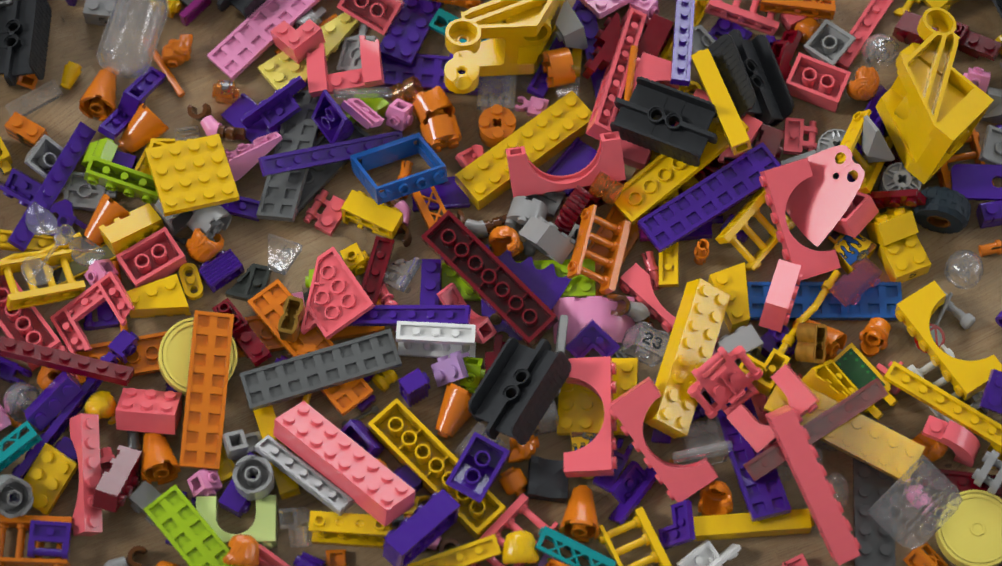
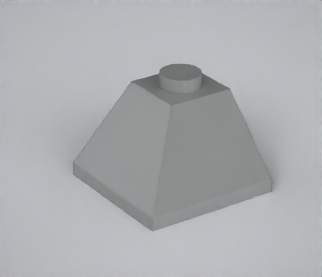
[555,1,588,49]

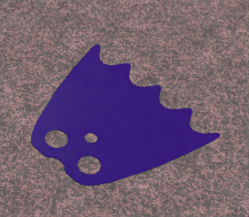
[481,244,572,340]

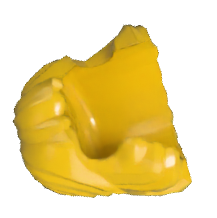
[84,390,117,425]
[502,530,539,565]

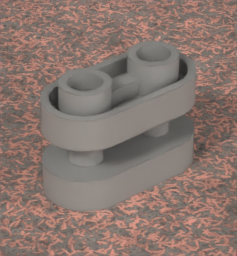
[971,449,1002,495]

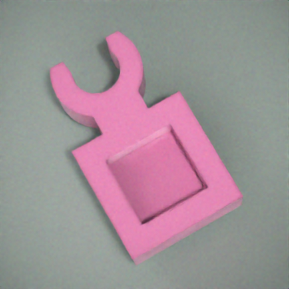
[515,96,549,117]

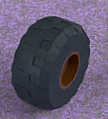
[912,186,971,234]

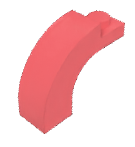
[437,283,497,344]
[921,415,980,468]

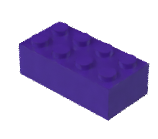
[383,489,460,566]

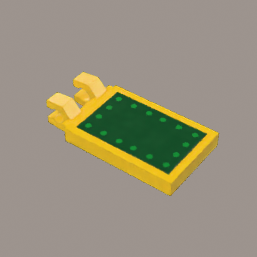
[833,343,898,420]

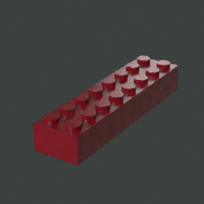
[421,210,558,348]

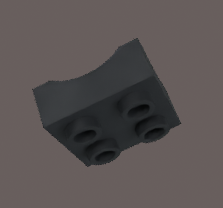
[526,456,569,503]

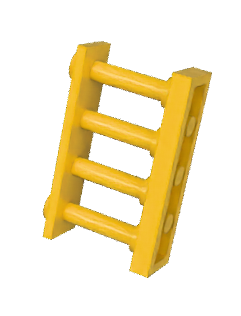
[835,109,893,194]
[715,187,796,271]
[0,249,86,311]
[598,507,672,566]
[308,511,393,548]

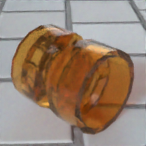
[389,76,424,103]
[588,171,624,206]

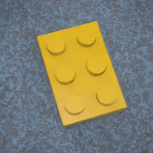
[23,443,78,515]

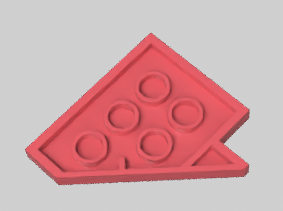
[300,247,375,340]

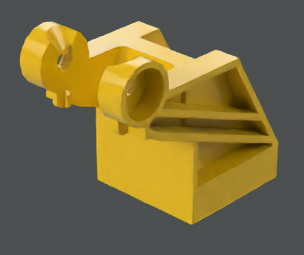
[444,0,566,94]
[875,7,994,184]

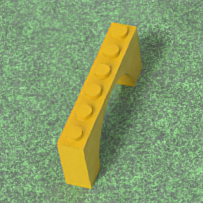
[895,280,1002,401]

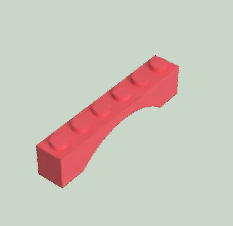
[619,263,719,348]
[69,413,103,537]

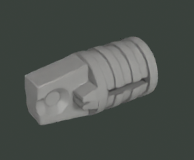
[295,6,327,28]

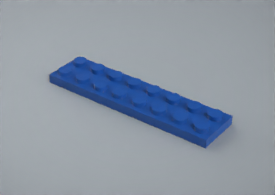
[747,282,902,320]

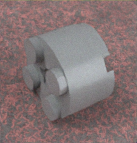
[505,196,548,233]
[186,205,232,241]
[232,455,275,501]
[0,474,34,518]

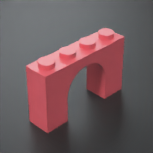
[726,364,820,454]

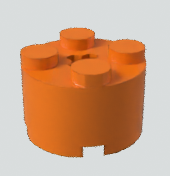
[541,47,575,88]
[413,86,455,125]
[479,104,516,148]
[420,114,462,153]

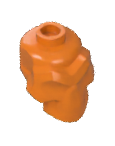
[162,34,193,68]
[859,317,891,357]
[507,434,539,463]

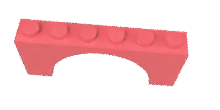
[611,52,680,170]
[506,131,626,198]
[759,158,841,280]
[564,356,617,478]
[609,377,718,502]

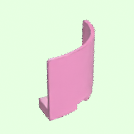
[553,296,636,344]

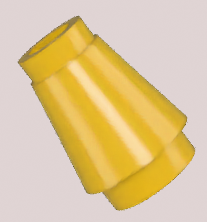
[60,61,82,90]

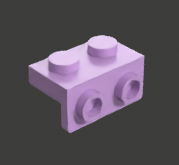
[431,350,470,387]

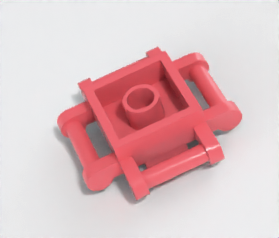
[687,346,763,419]

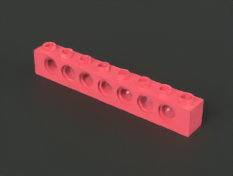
[585,7,647,140]

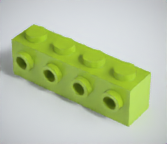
[83,155,158,204]

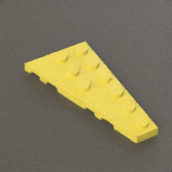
[258,12,359,96]

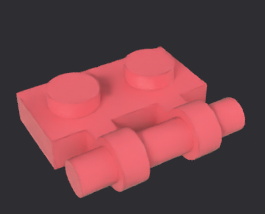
[783,117,818,155]
[303,189,345,236]

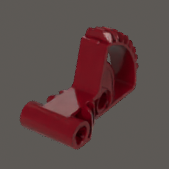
[555,180,627,235]

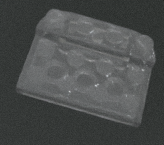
[867,455,962,549]

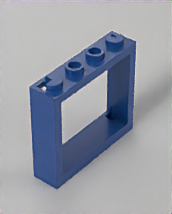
[350,133,448,205]

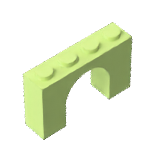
[196,495,278,550]

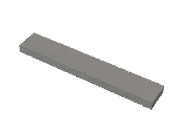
[254,435,354,516]

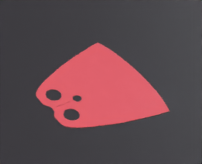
[786,145,865,247]

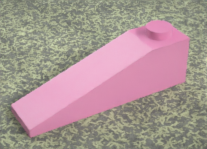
[224,131,283,182]

